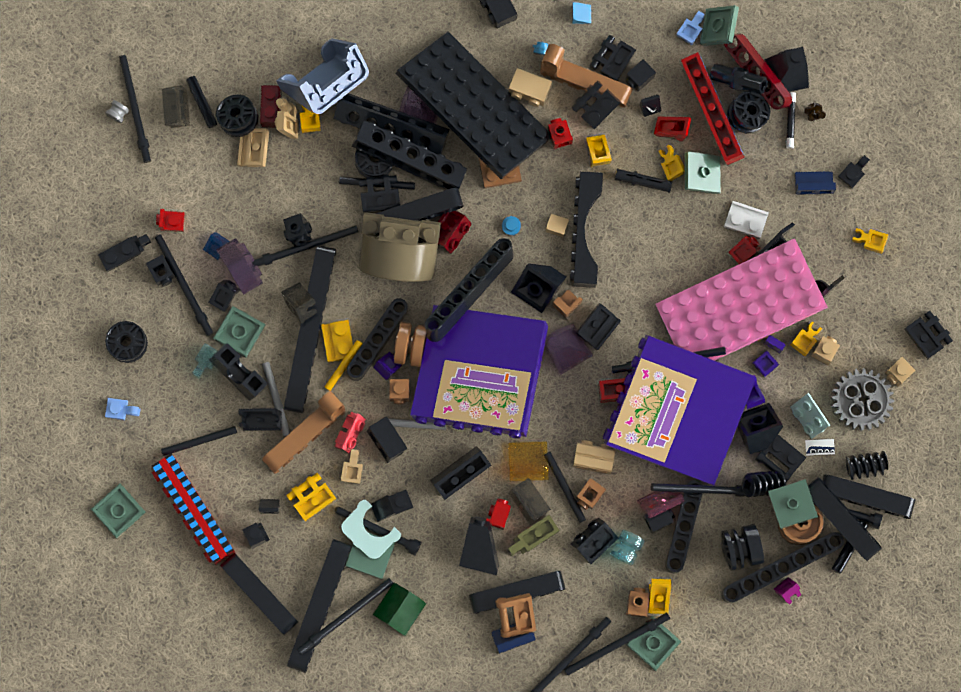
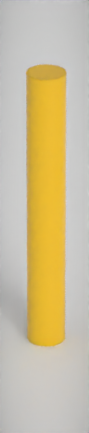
[324,340,363,391]

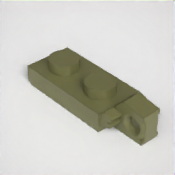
[507,515,560,556]

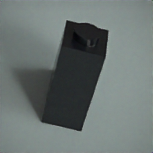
[459,516,499,576]

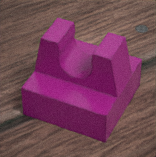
[774,577,801,605]

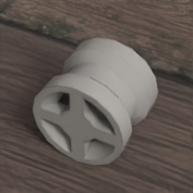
[105,100,129,123]

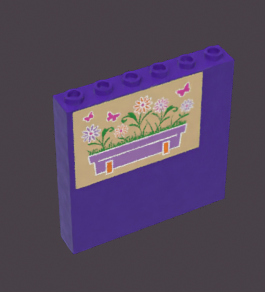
[410,305,548,439]
[603,335,756,485]

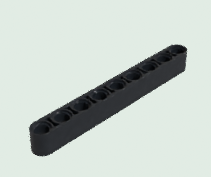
[284,245,336,413]

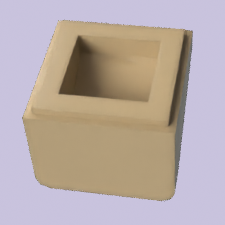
[545,214,569,237]

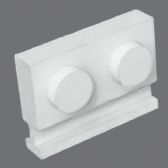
[724,201,769,239]

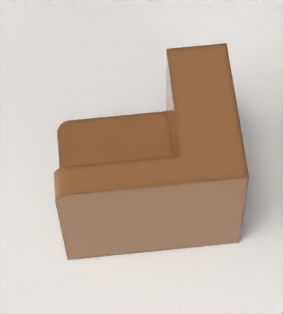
[552,290,583,318]

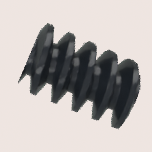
[846,451,888,480]
[742,470,786,498]

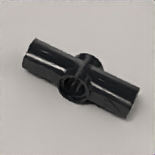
[710,64,768,94]

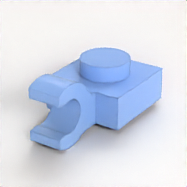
[676,11,705,45]
[105,398,140,420]

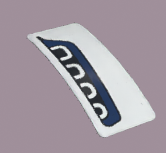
[805,439,835,456]

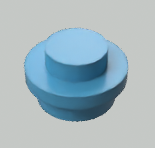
[532,42,548,55]
[502,216,521,235]

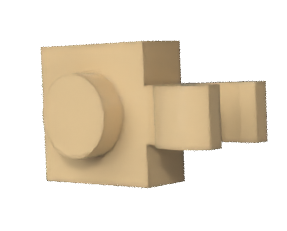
[341,449,363,484]

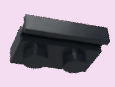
[576,303,621,350]

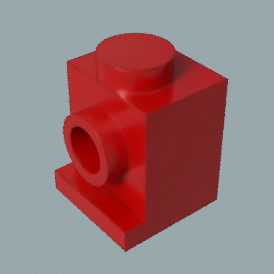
[548,118,573,149]
[486,498,511,530]

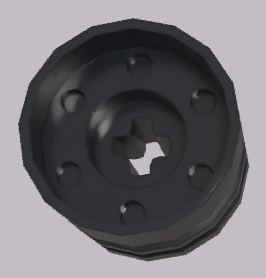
[721,524,764,571]

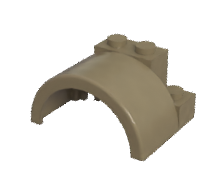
[359,212,441,282]

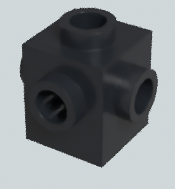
[283,213,313,246]

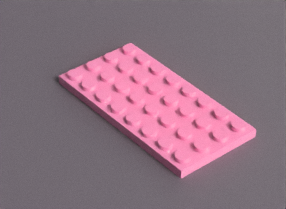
[656,238,828,360]

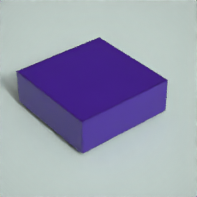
[764,335,786,354]
[752,351,779,378]

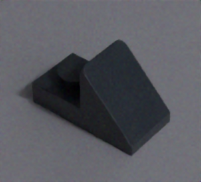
[371,490,413,522]

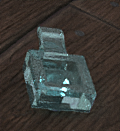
[193,343,218,379]

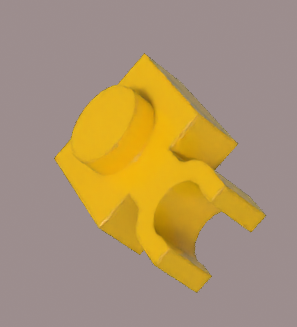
[300,106,321,133]
[659,145,685,181]
[852,228,888,254]
[790,321,822,356]

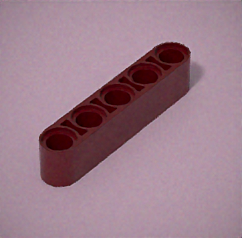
[724,33,792,110]

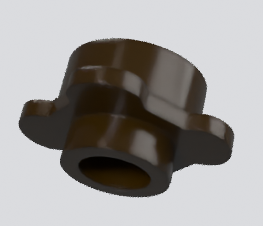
[804,103,826,121]

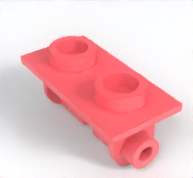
[335,412,366,454]

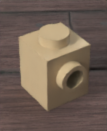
[811,336,840,365]
[885,357,916,387]

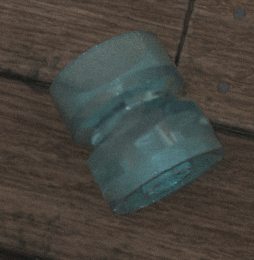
[610,530,645,566]

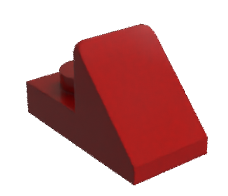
[654,117,691,142]

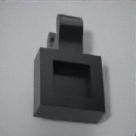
[838,155,870,189]

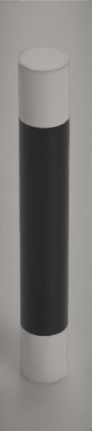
[786,92,796,149]

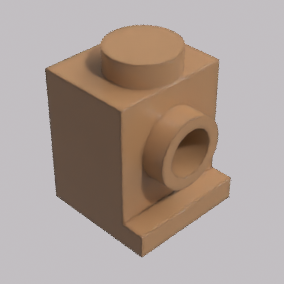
[576,478,606,510]
[626,588,649,618]

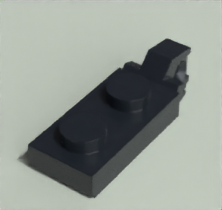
[98,234,151,272]

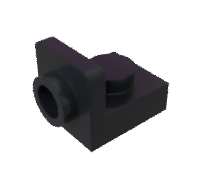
[208,280,240,312]

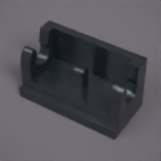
[238,408,282,431]
[366,416,408,463]

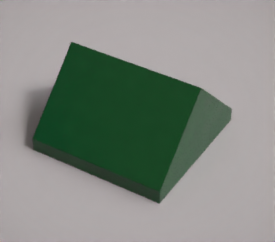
[373,582,427,636]

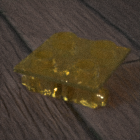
[508,442,549,481]

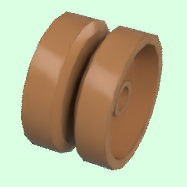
[394,322,427,368]
[777,505,823,545]

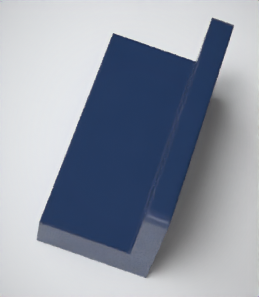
[795,171,836,195]
[491,623,536,654]

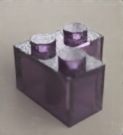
[216,238,263,295]

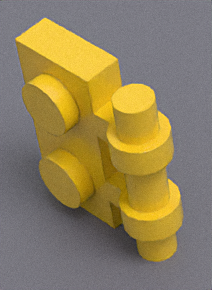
[286,472,336,522]

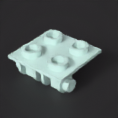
[790,393,830,439]

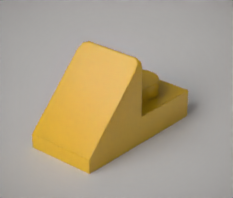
[586,135,612,167]
[649,579,671,614]

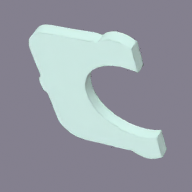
[342,499,401,559]

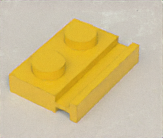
[321,320,353,363]

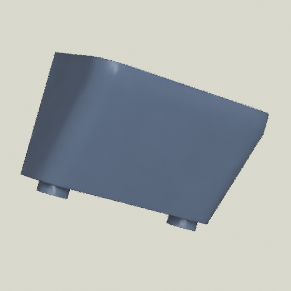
[276,38,369,114]

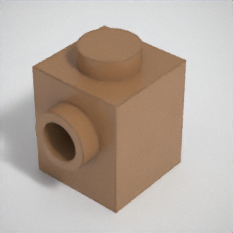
[390,379,409,405]

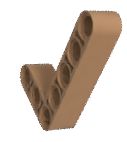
[540,44,632,107]
[262,391,345,474]

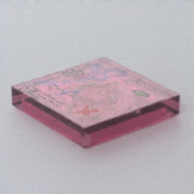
[637,491,685,518]

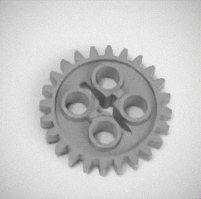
[831,368,894,431]

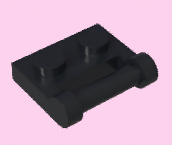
[755,435,806,482]

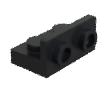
[571,518,619,564]

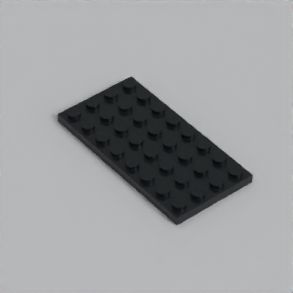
[396,31,551,180]

